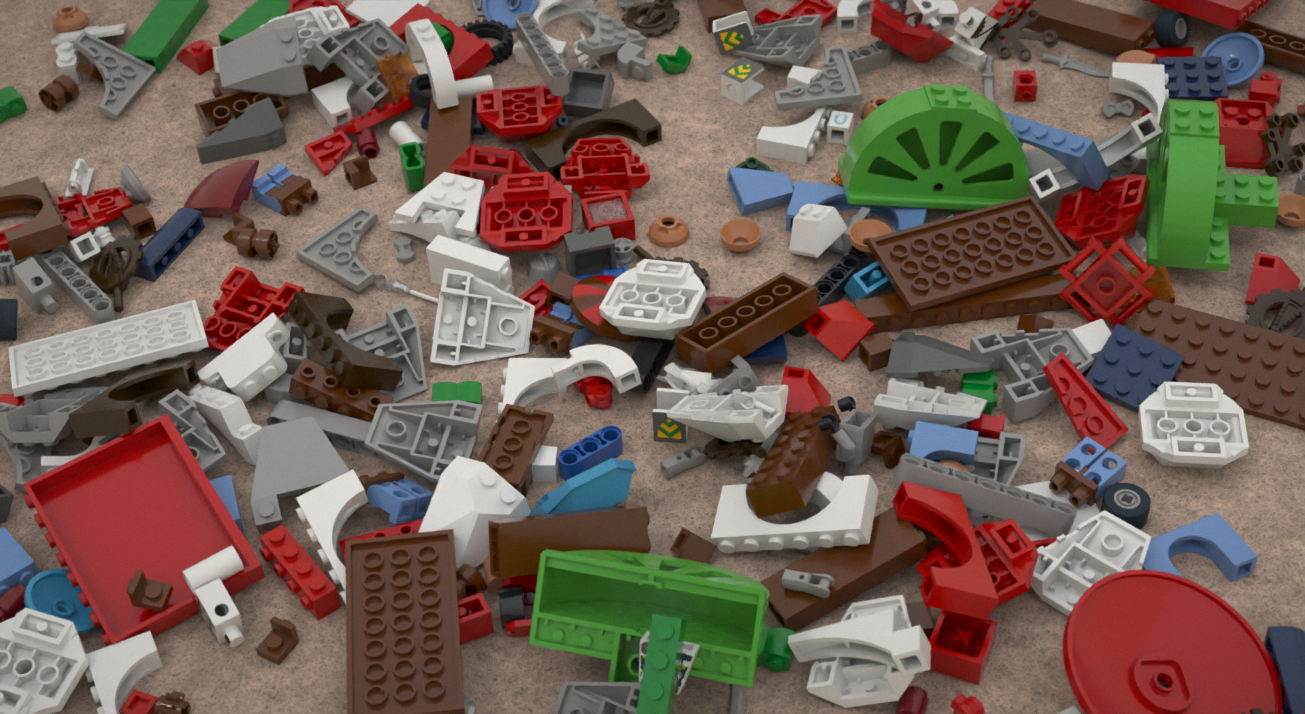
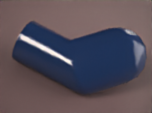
[555,115,573,128]

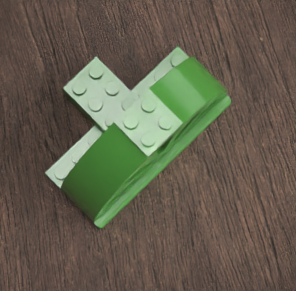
[838,84,1029,210]
[1146,98,1279,271]
[529,549,770,687]

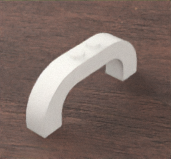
[837,0,959,33]
[405,18,459,109]

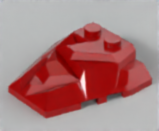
[560,137,650,200]
[204,266,305,352]

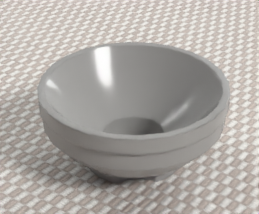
[119,165,151,202]

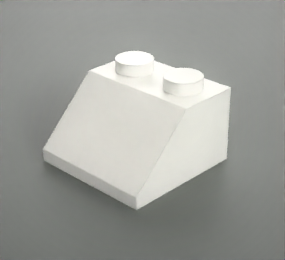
[789,204,848,258]

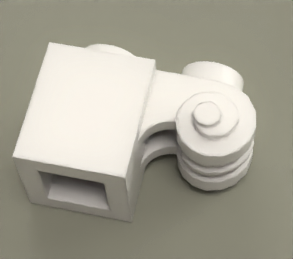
[65,226,115,264]

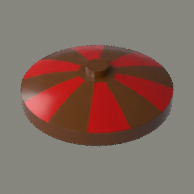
[570,275,643,342]

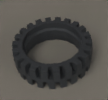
[462,19,514,67]

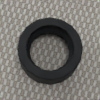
[409,74,433,110]

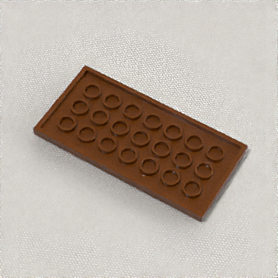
[867,195,1076,312]
[1134,299,1305,431]
[345,529,465,714]

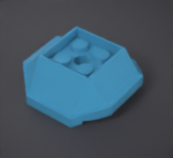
[529,458,637,516]

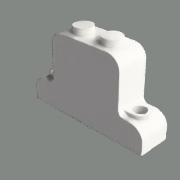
[197,313,290,402]

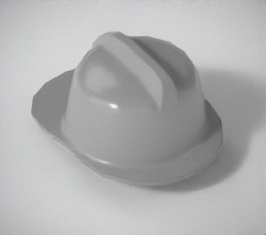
[527,250,565,287]

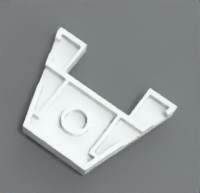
[395,172,485,238]

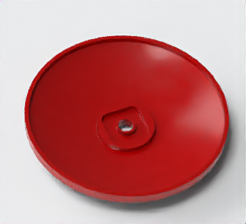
[1062,569,1283,714]

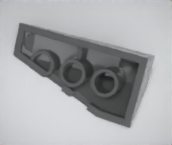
[196,97,287,164]
[886,332,997,378]

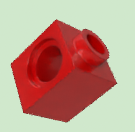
[1012,70,1037,102]

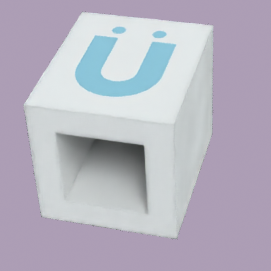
[827,110,854,145]

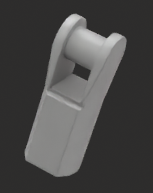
[660,445,707,479]
[781,569,834,598]

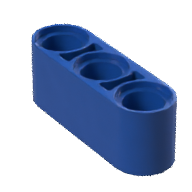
[558,425,623,481]

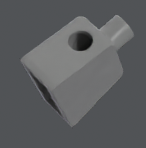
[12,257,59,314]

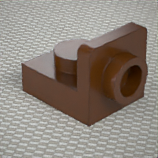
[76,62,104,82]
[870,430,906,469]
[127,570,174,612]
[256,616,299,665]

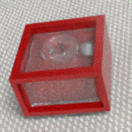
[581,192,636,241]

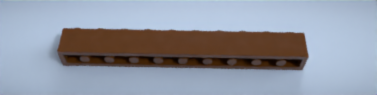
[854,271,1091,334]

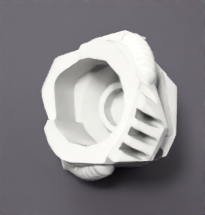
[664,362,724,396]

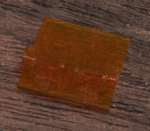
[375,53,423,98]

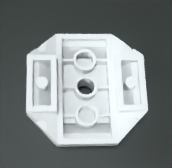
[259,5,350,68]
[599,259,707,340]
[1138,382,1249,469]
[0,608,89,714]

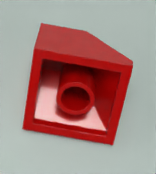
[176,40,219,75]

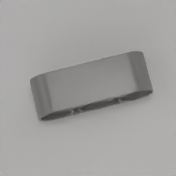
[847,40,892,76]

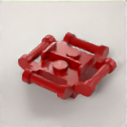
[1058,236,1156,326]

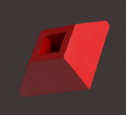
[1245,252,1300,310]
[803,300,876,362]
[781,366,831,418]

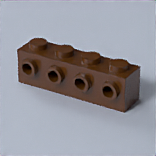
[289,358,393,423]

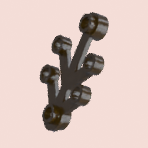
[988,6,1059,62]
[1261,113,1305,177]

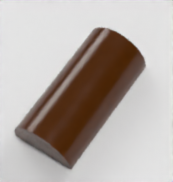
[1234,20,1305,74]
[194,91,289,138]

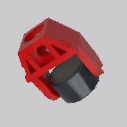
[498,575,538,637]

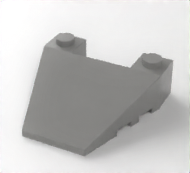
[305,18,409,115]
[970,328,1094,423]
[251,416,350,531]

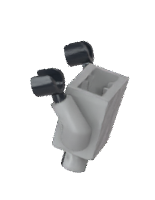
[818,396,878,474]

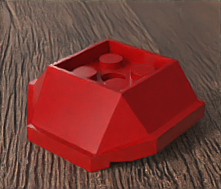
[870,0,954,63]
[476,85,563,142]
[1215,98,1283,170]
[450,145,535,234]
[480,172,573,253]
[1054,174,1150,248]
[916,518,1039,606]

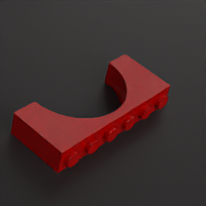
[389,3,494,81]
[892,481,999,620]

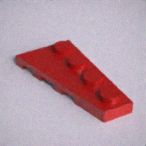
[1042,352,1129,455]

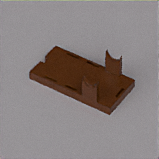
[477,404,554,498]

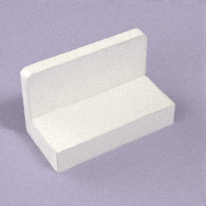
[947,36,988,72]

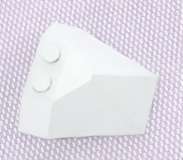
[430,268,535,366]
[874,378,987,430]
[667,385,789,442]
[418,456,531,570]
[1030,510,1151,616]
[806,595,915,708]

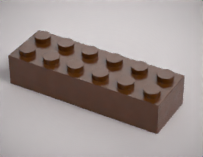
[674,272,819,376]
[746,405,841,518]

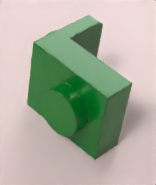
[656,46,692,73]

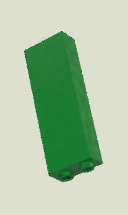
[122,0,209,74]
[218,0,290,46]

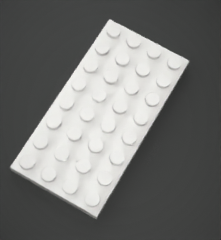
[8,300,209,397]

